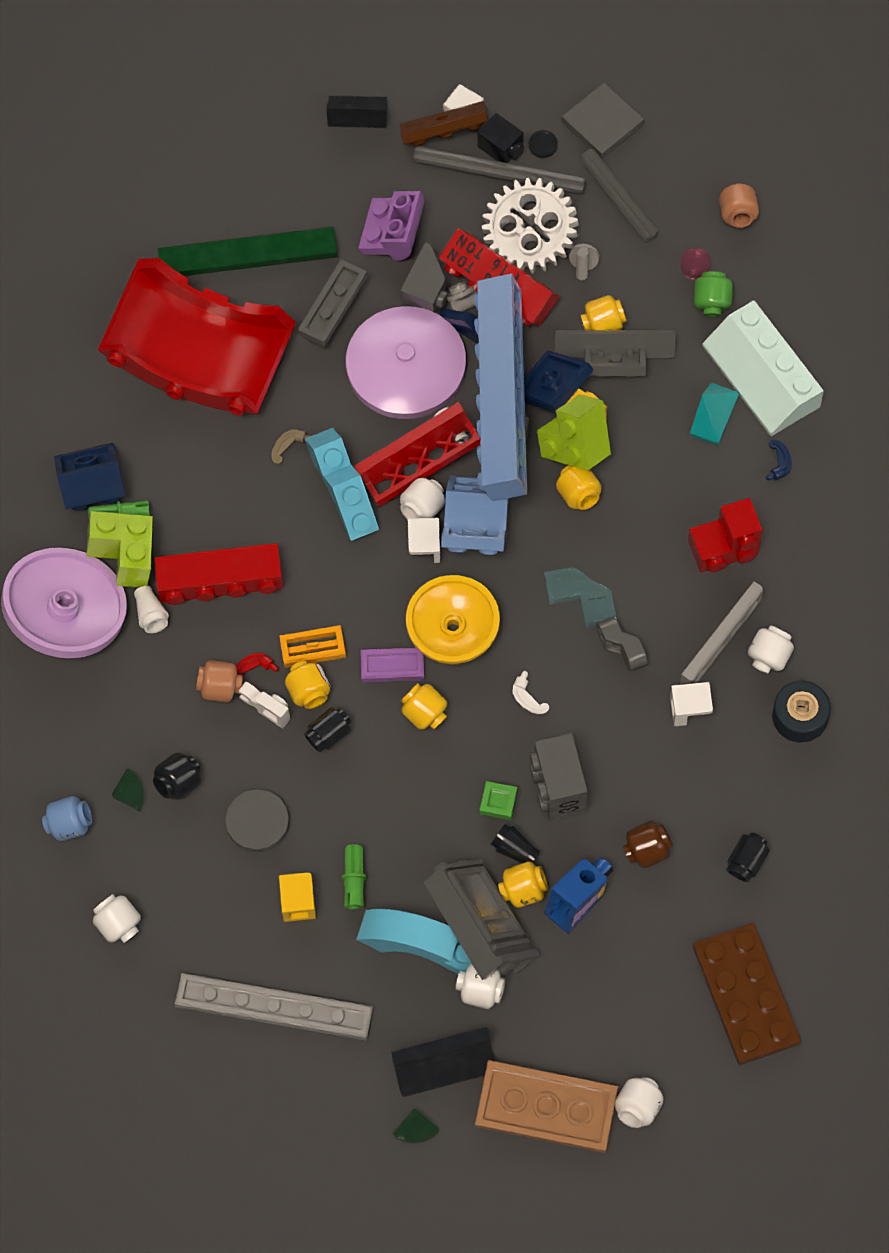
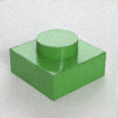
[480,781,517,821]

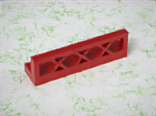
[354,402,481,506]

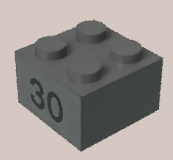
[529,733,588,821]

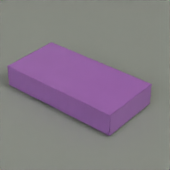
[361,648,424,683]

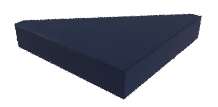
[438,309,479,344]

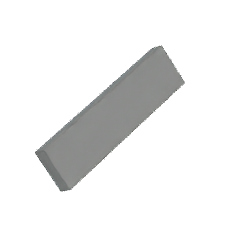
[680,581,763,685]

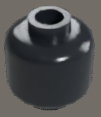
[153,753,200,800]

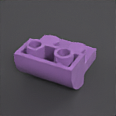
[358,191,425,261]

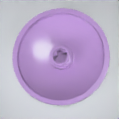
[346,306,466,419]
[1,548,127,658]

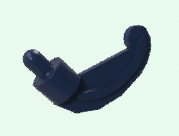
[766,440,792,481]

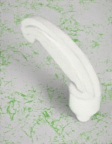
[512,671,549,714]

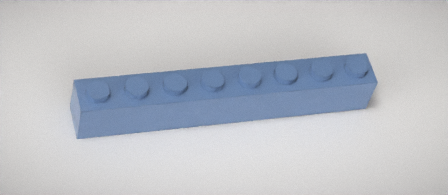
[474,273,527,501]

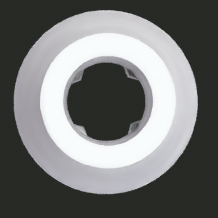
[134,586,169,633]

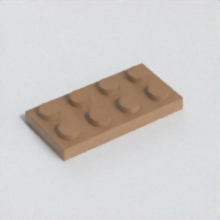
[475,1060,618,1153]

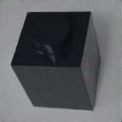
[477,113,524,163]

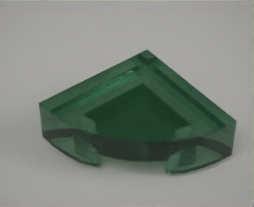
[111,768,144,812]
[393,1109,439,1144]

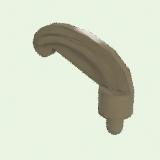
[271,429,311,465]

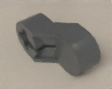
[596,616,647,671]

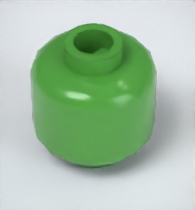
[693,271,733,317]

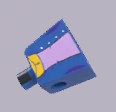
[544,858,613,934]

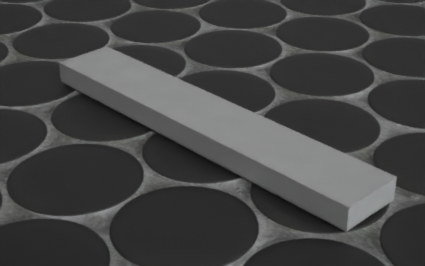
[175,973,373,1041]

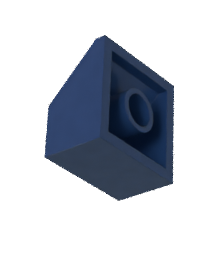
[54,443,125,510]

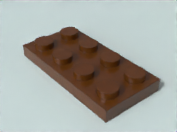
[693,923,801,1066]

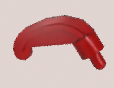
[235,653,278,675]

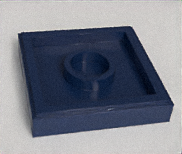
[524,350,593,413]

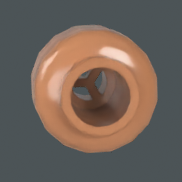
[719,183,759,228]
[196,660,243,703]

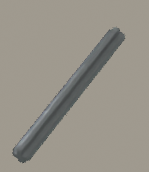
[413,146,586,194]

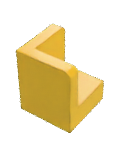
[279,873,316,922]

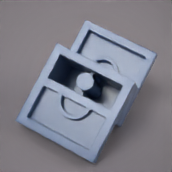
[441,475,509,555]

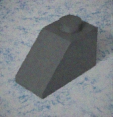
[400,242,449,313]

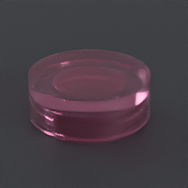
[680,248,711,279]

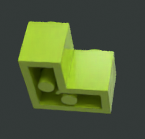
[537,394,611,471]
[86,511,153,588]

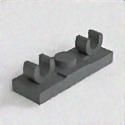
[298,259,367,347]

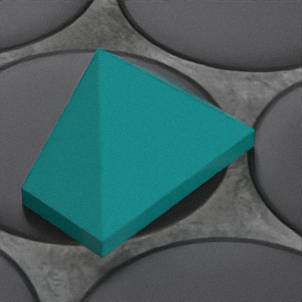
[690,382,740,445]

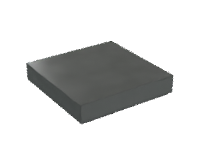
[562,83,644,159]

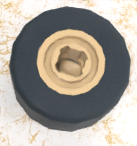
[772,681,831,743]

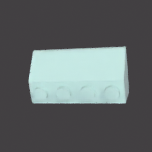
[702,300,824,436]

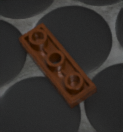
[400,101,488,145]

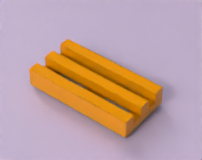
[279,625,346,668]

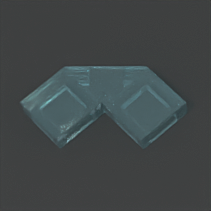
[544,567,617,627]

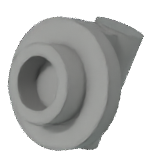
[569,244,599,280]
[447,281,477,312]

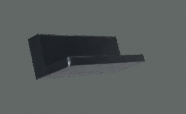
[391,1027,495,1097]

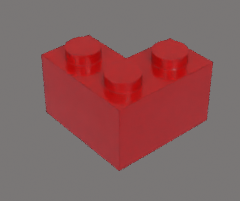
[688,498,763,573]

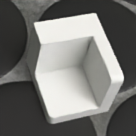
[408,518,440,563]
[670,682,713,726]

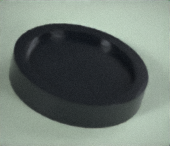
[528,130,558,158]

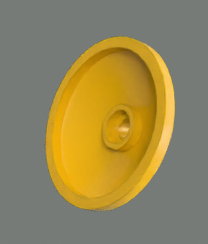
[406,575,500,664]

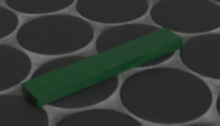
[157,226,338,276]

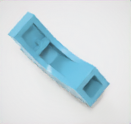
[356,909,471,975]

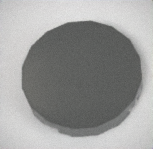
[225,789,289,852]

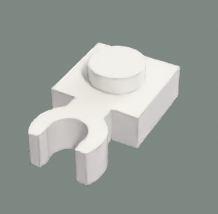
[238,682,290,729]

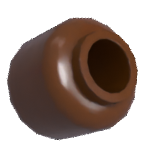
[623,821,673,868]

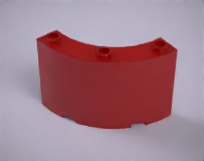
[98,258,296,416]

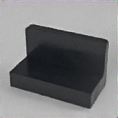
[326,95,387,128]

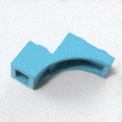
[305,428,379,541]

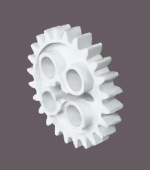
[482,178,579,274]

